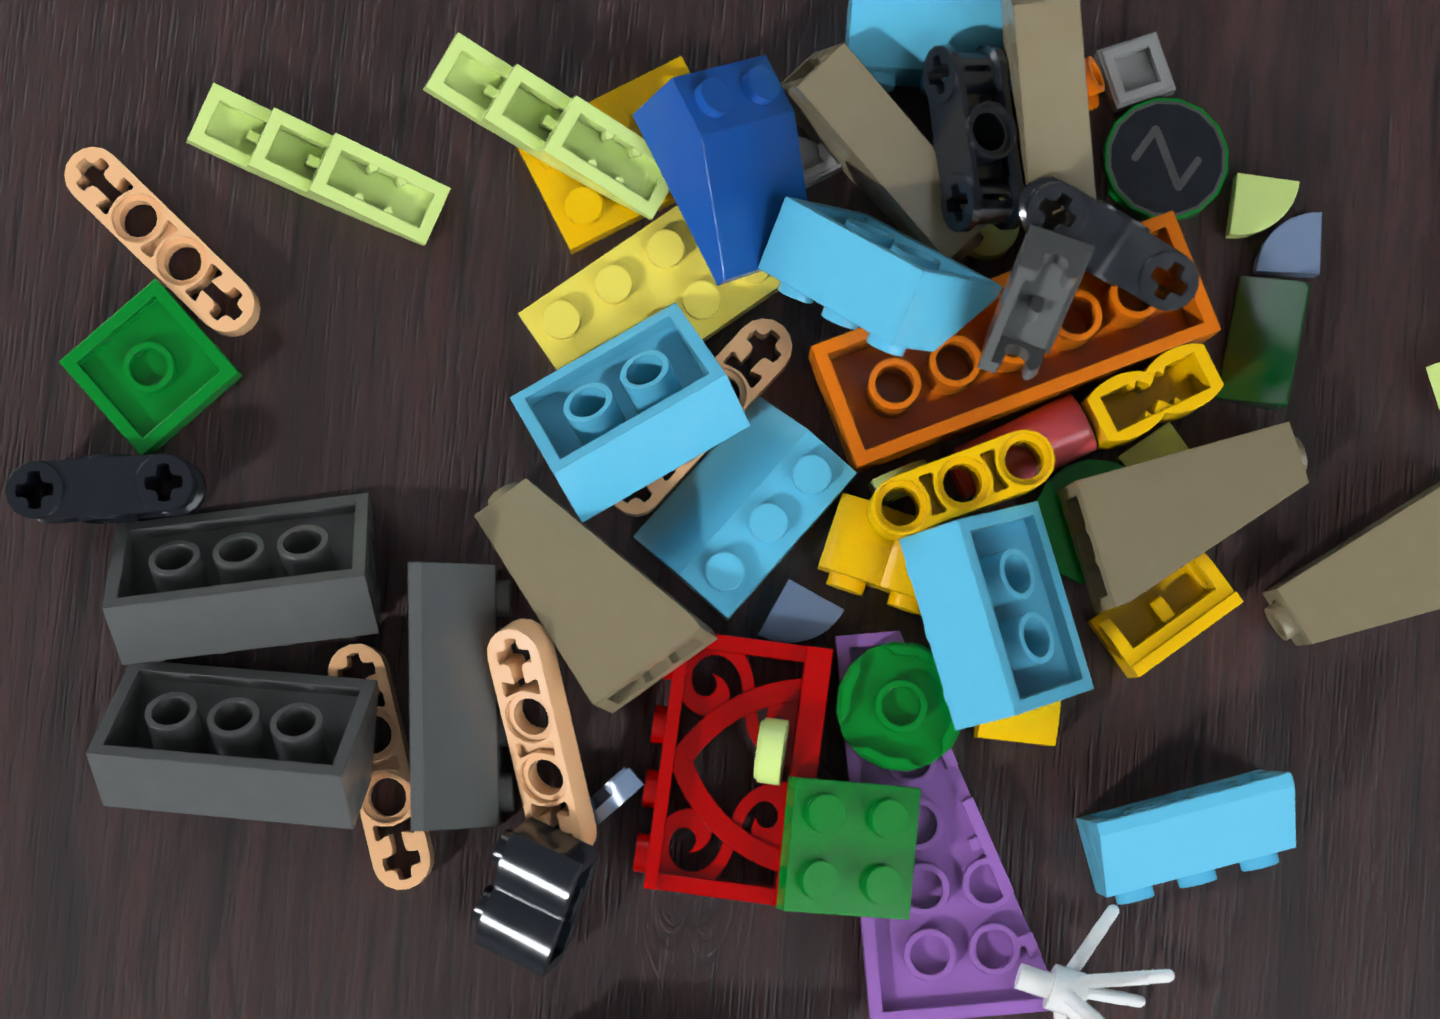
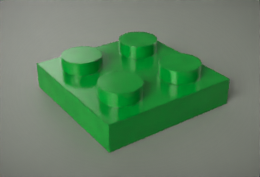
[59,278,243,455]
[776,776,921,920]

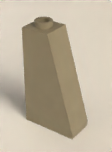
[1001,0,1096,233]
[780,43,986,261]
[1057,422,1309,614]
[474,478,718,713]
[1262,481,1440,646]

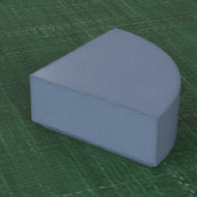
[1252,212,1322,278]
[758,579,844,643]
[590,766,645,825]

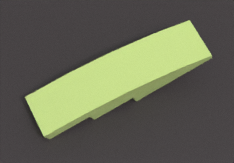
[423,32,669,220]
[186,83,451,246]

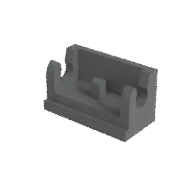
[977,224,1094,380]

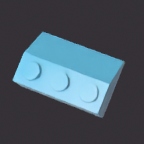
[845,0,1003,95]
[758,196,1002,356]
[510,302,750,523]
[633,396,857,621]
[899,501,1094,730]
[1076,769,1296,905]

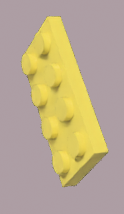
[518,205,780,370]

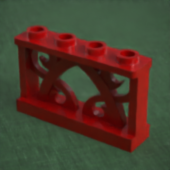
[633,634,833,907]

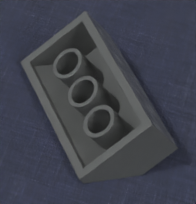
[102,493,381,665]
[408,562,515,831]
[86,662,379,830]

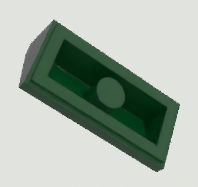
[1215,276,1311,412]

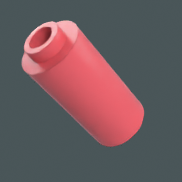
[949,393,1097,500]

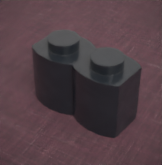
[473,817,600,977]

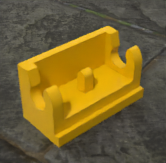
[1087,552,1244,678]

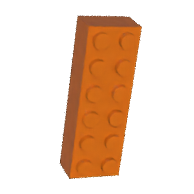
[808,210,1221,474]

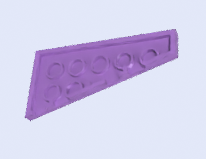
[834,631,1050,1019]

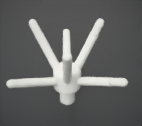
[1014,904,1175,1019]

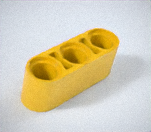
[867,429,1055,541]

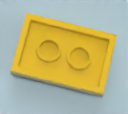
[517,56,690,254]

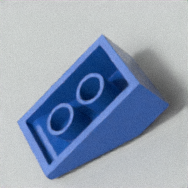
[633,55,807,286]

